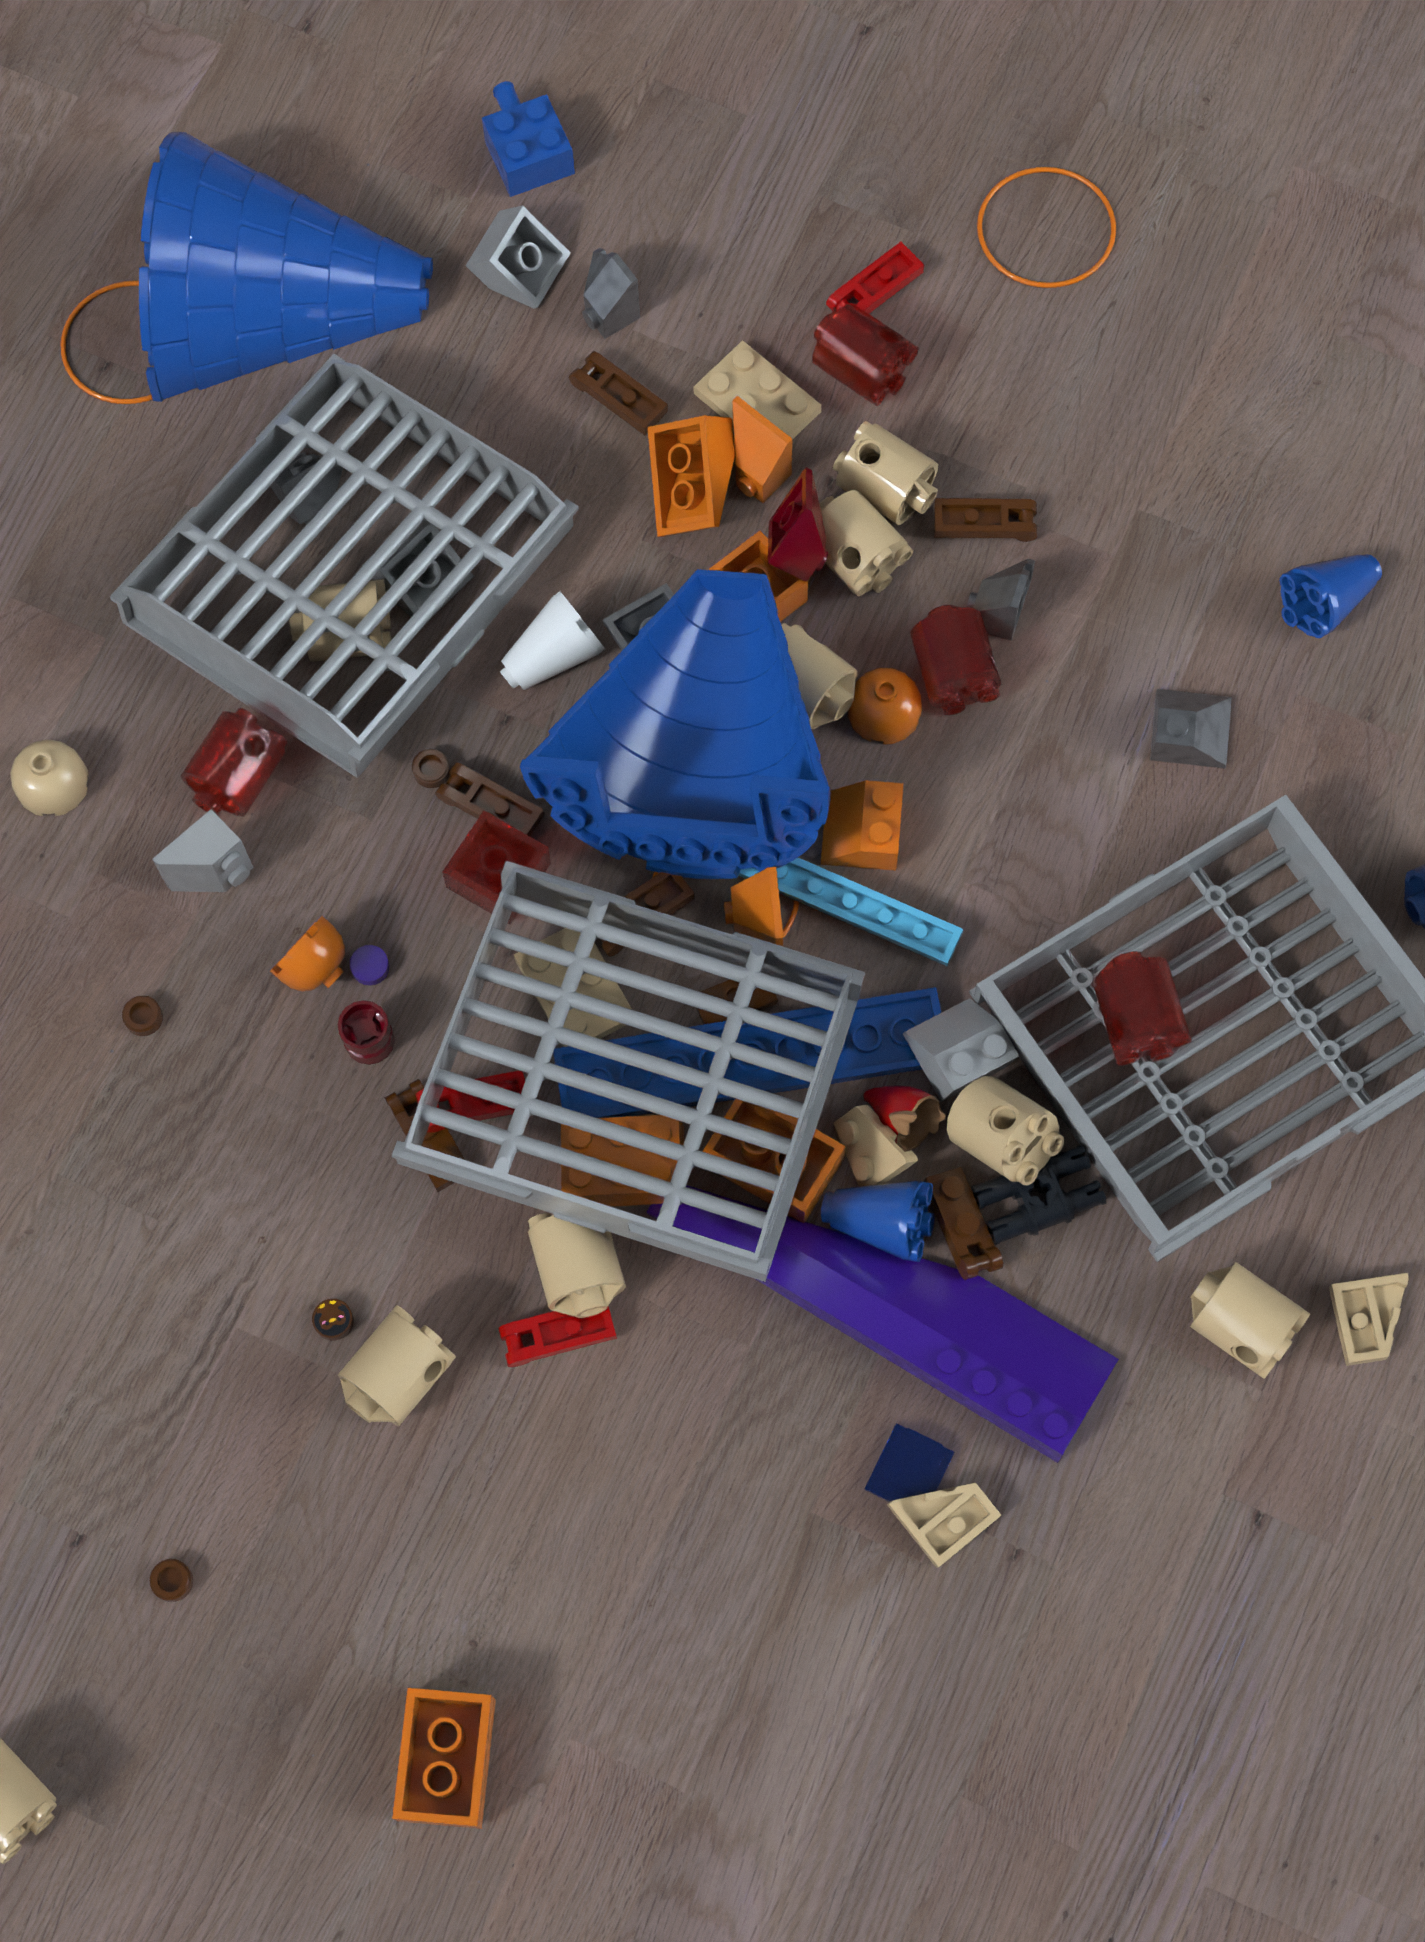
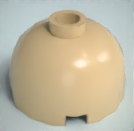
[10,739,89,816]

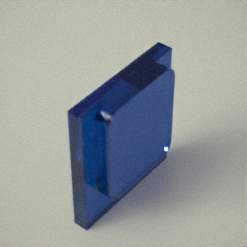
[864,1423,955,1502]

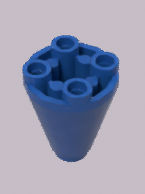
[1279,554,1382,638]
[821,1181,935,1262]

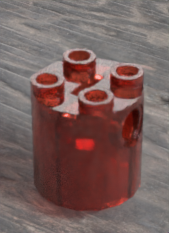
[812,303,919,406]
[910,605,1002,716]
[180,708,288,817]
[1092,951,1192,1066]

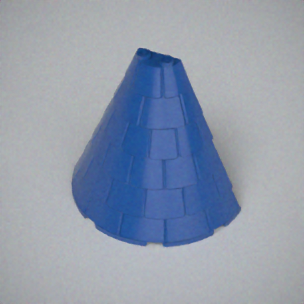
[139,132,433,402]
[520,569,831,879]

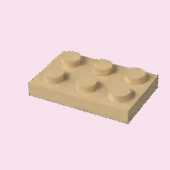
[693,340,822,440]
[514,928,632,1047]

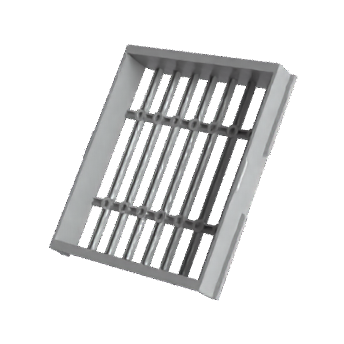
[110,354,579,778]
[969,795,1425,1262]
[392,861,865,1282]

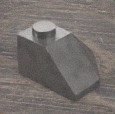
[582,248,640,339]
[270,452,343,524]
[965,558,1035,641]

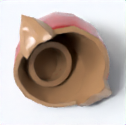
[863,1085,946,1152]

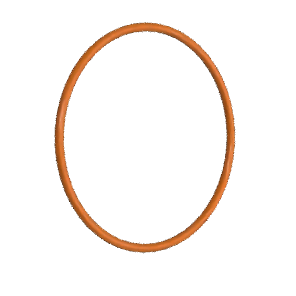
[977,167,1116,288]
[61,281,153,404]

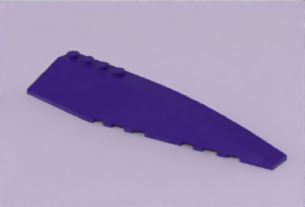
[647,1185,1119,1463]

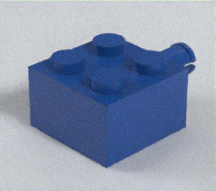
[482,81,575,197]

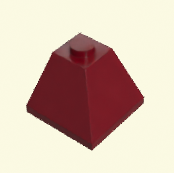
[768,467,828,582]

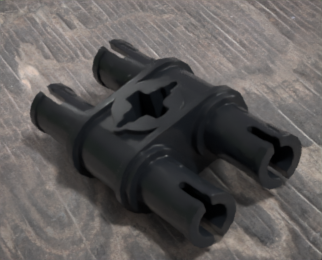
[971,1144,1106,1245]

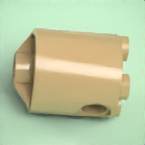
[833,421,938,525]
[819,490,913,596]
[290,579,391,662]
[781,623,858,729]
[947,1076,1064,1185]
[528,1213,626,1318]
[1190,1262,1310,1379]
[338,1305,456,1426]
[0,1738,57,1864]

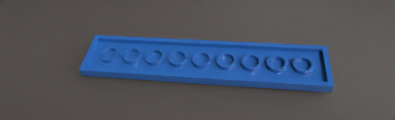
[553,987,941,1118]

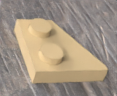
[834,1105,918,1187]
[1329,1273,1409,1366]
[887,1483,1001,1568]

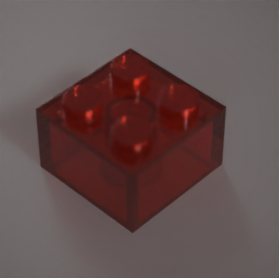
[442,811,551,924]

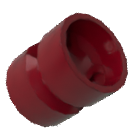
[337,1000,395,1065]

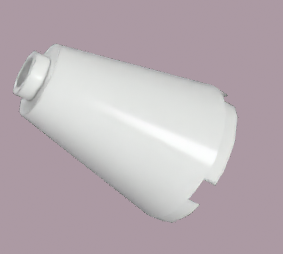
[500,591,605,690]

